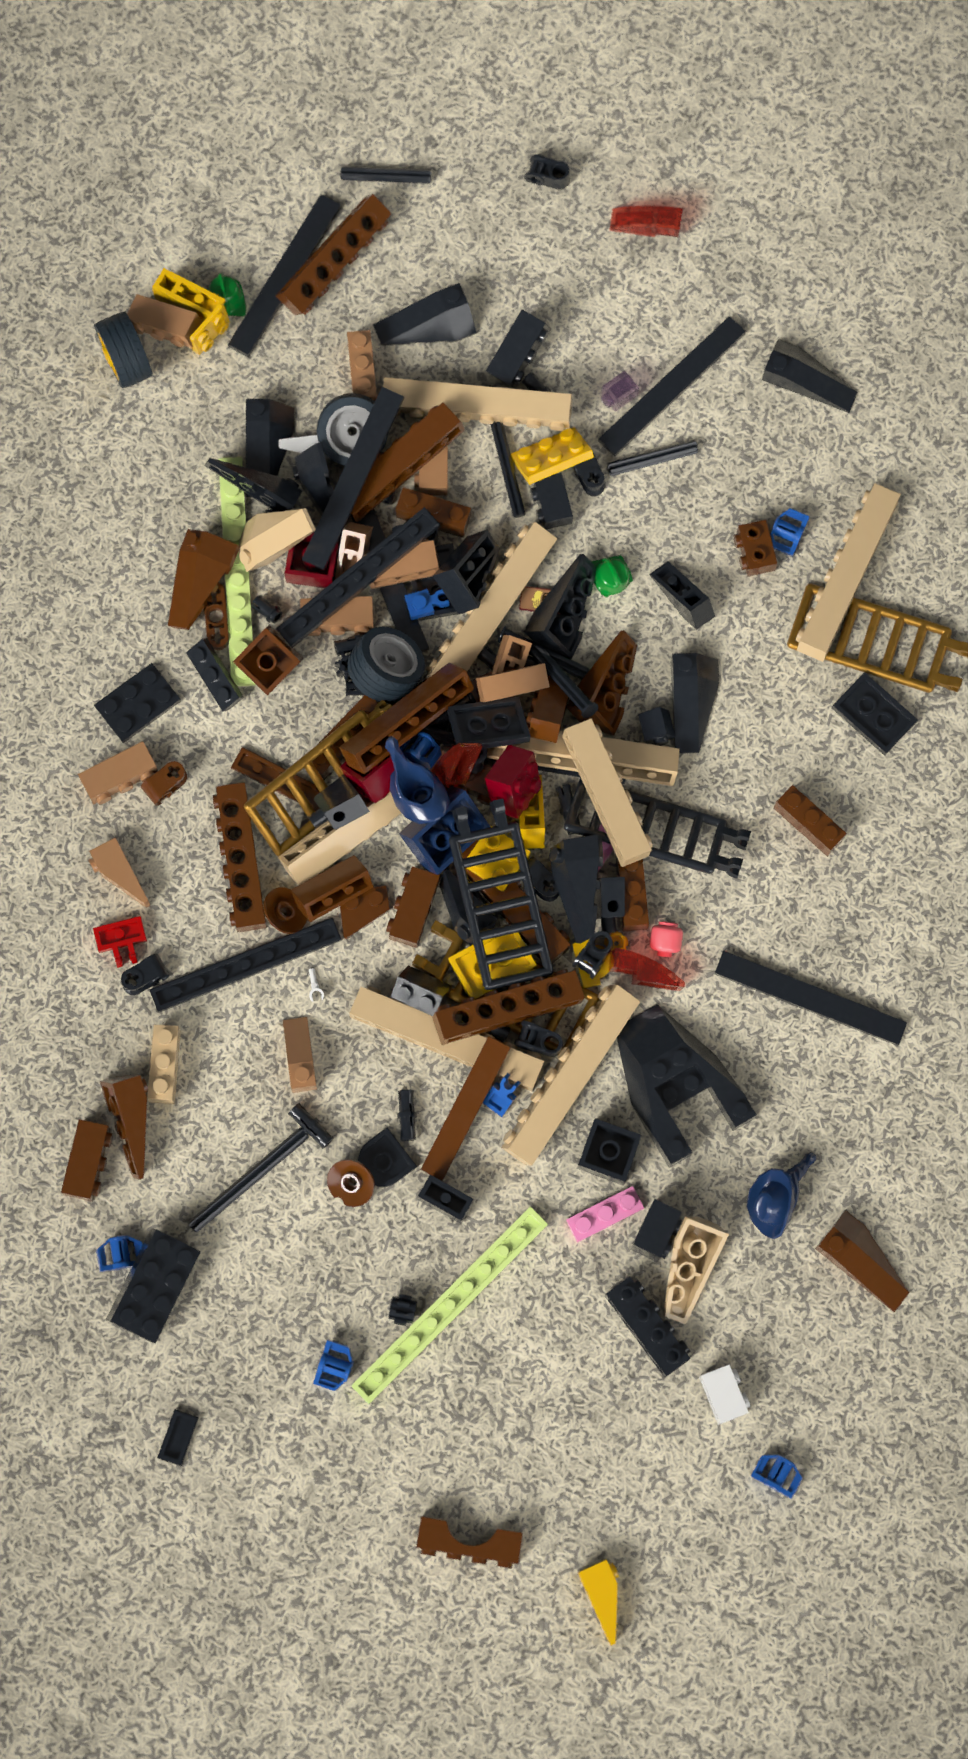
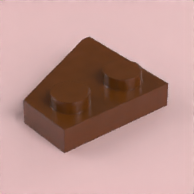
[340,886,390,939]

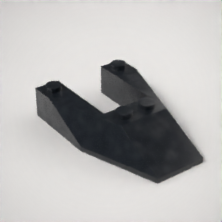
[617,1004,757,1168]

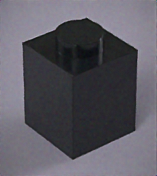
[638,706,676,746]

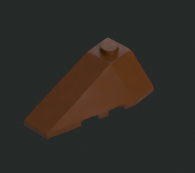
[168,529,240,630]
[566,630,637,736]
[100,1074,148,1180]
[815,1210,909,1312]

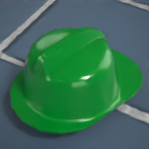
[206,273,246,317]
[591,555,633,598]

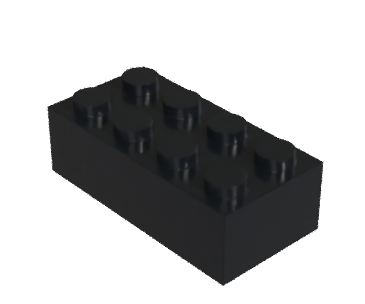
[106,1228,201,1344]

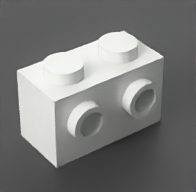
[699,1364,750,1425]

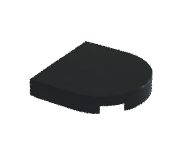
[358,1127,417,1187]

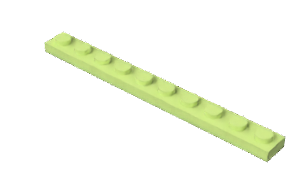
[218,457,256,686]
[351,1207,548,1404]

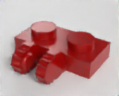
[93,916,147,968]

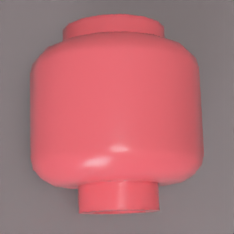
[650,921,683,958]

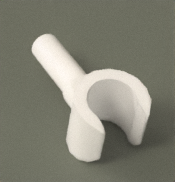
[309,968,324,1002]

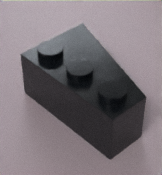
[486,309,552,387]
[433,530,500,614]

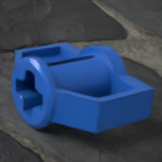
[770,508,810,557]
[400,732,442,770]
[96,1235,142,1272]
[313,1339,354,1391]
[751,1454,803,1499]

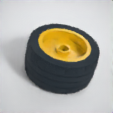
[94,311,153,388]

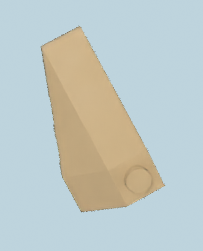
[238,508,316,572]
[663,1216,729,1324]

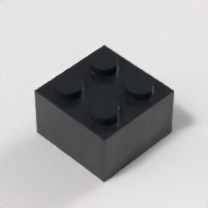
[577,1118,642,1186]
[630,1199,683,1262]

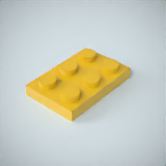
[511,427,594,485]
[448,923,537,1000]

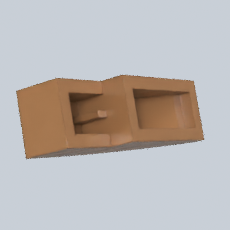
[476,663,549,702]

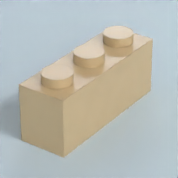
[147,1025,181,1104]

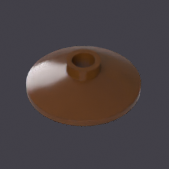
[264,887,307,934]
[327,1159,375,1207]

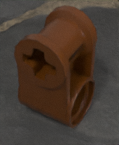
[140,761,187,806]

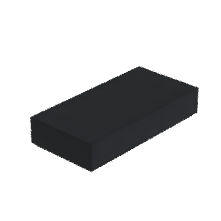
[157,1409,199,1467]

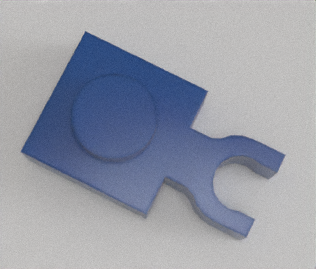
[404,589,449,620]
[483,1073,521,1117]

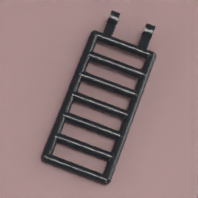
[564,778,751,878]
[449,798,554,990]

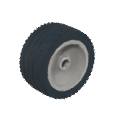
[317,393,388,466]
[347,626,425,704]

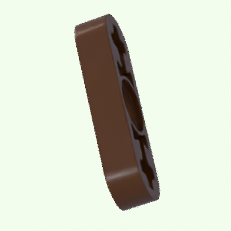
[204,582,229,650]

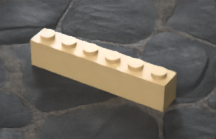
[562,718,653,867]

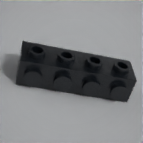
[605,1276,691,1378]

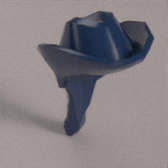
[385,736,450,824]
[746,1152,816,1239]

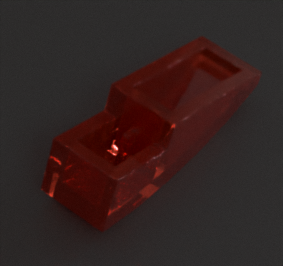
[609,206,683,237]
[431,743,482,789]
[608,948,685,991]

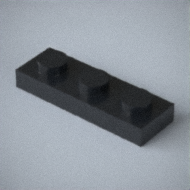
[186,638,244,712]

